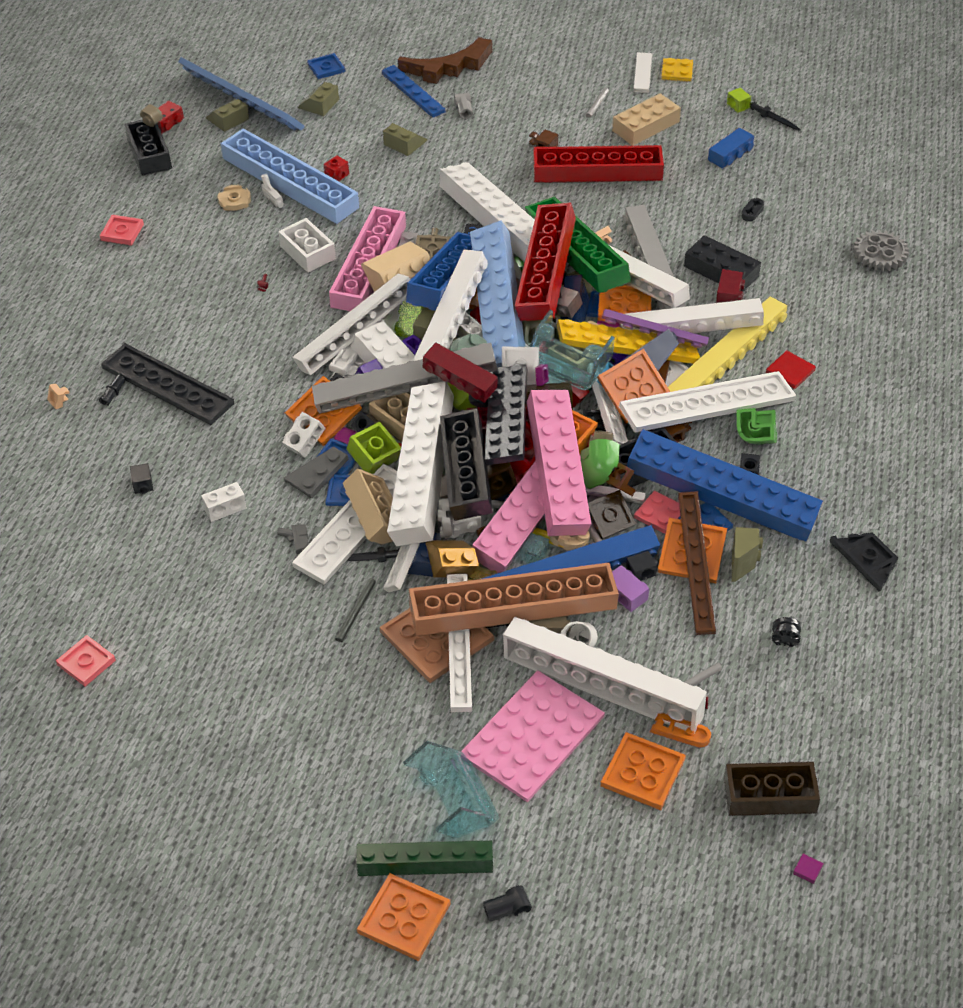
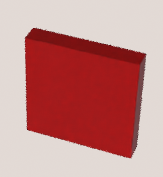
[766,350,816,389]

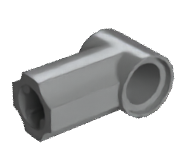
[454,93,473,119]

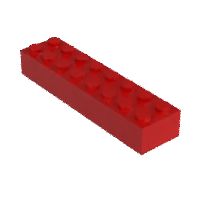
[533,145,664,183]
[515,203,576,321]

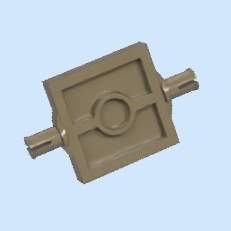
[416,227,450,258]

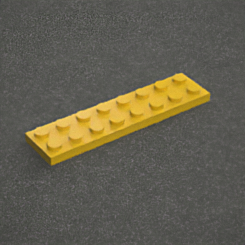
[556,319,700,364]

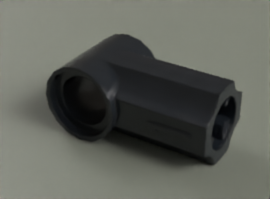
[483,885,532,922]

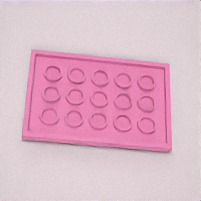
[459,670,605,803]

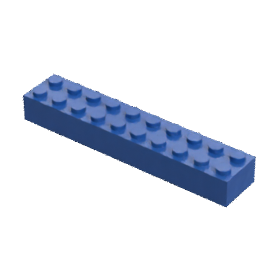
[626,429,823,541]

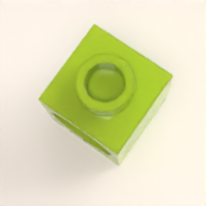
[727,87,752,113]

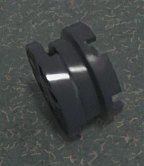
[771,617,801,647]

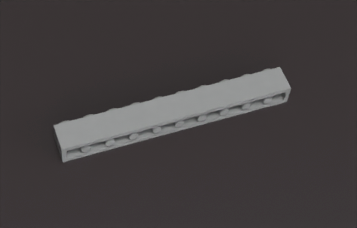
[622,205,686,310]
[312,343,498,414]

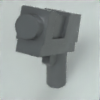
[277,524,309,554]

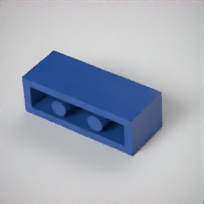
[708,127,754,169]

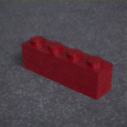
[422,342,498,403]

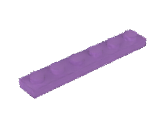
[602,309,709,348]

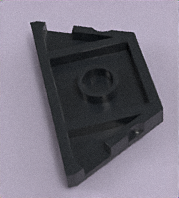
[830,532,898,591]

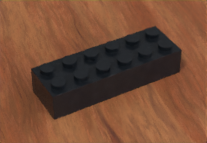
[440,408,493,521]

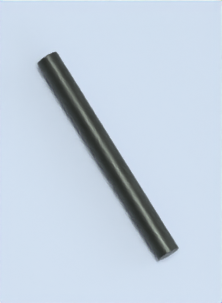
[335,578,376,642]

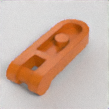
[650,713,711,748]

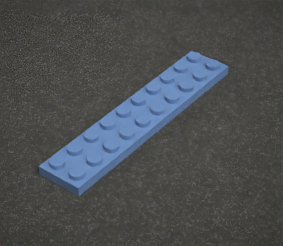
[178,57,305,131]

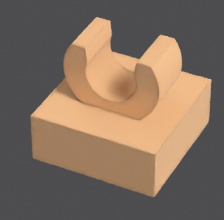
[596,226,612,244]
[47,384,70,409]

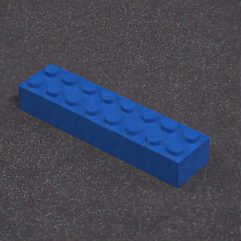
[406,232,472,311]

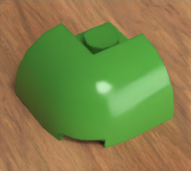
[737,408,777,445]
[581,439,620,489]

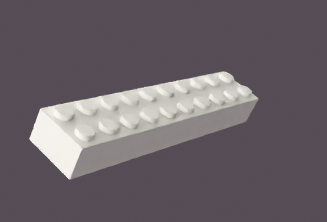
[439,163,534,262]
[387,381,454,546]
[503,617,707,733]

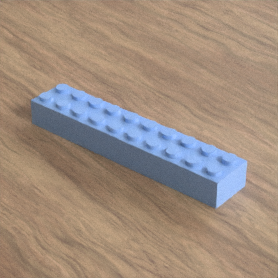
[220,128,359,224]
[470,220,525,367]

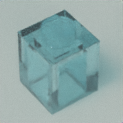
[521,533,549,563]

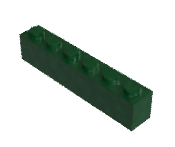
[356,840,493,876]

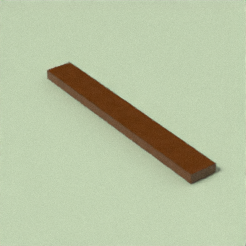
[678,491,716,635]

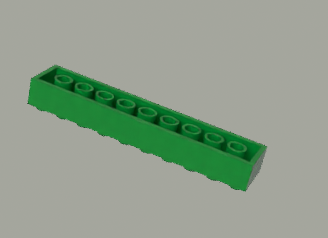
[525,196,631,293]

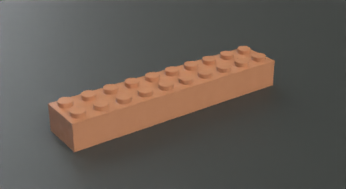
[409,563,619,636]

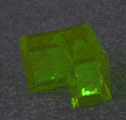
[394,301,424,338]

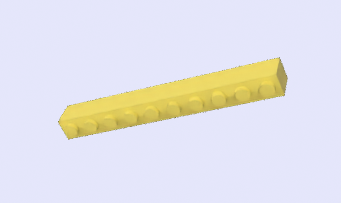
[668,296,787,392]

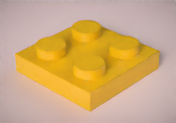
[661,58,693,82]

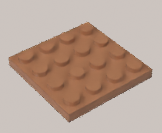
[380,608,494,683]

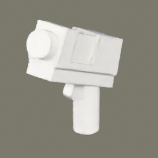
[261,174,284,208]

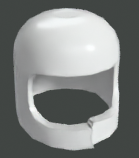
[561,621,598,647]

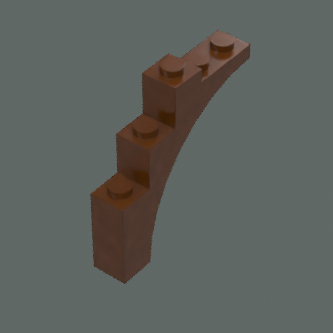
[397,37,492,84]

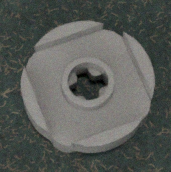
[438,498,454,538]

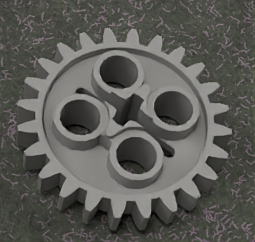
[853,230,909,272]

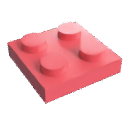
[100,215,144,245]
[634,490,680,534]
[56,635,116,686]

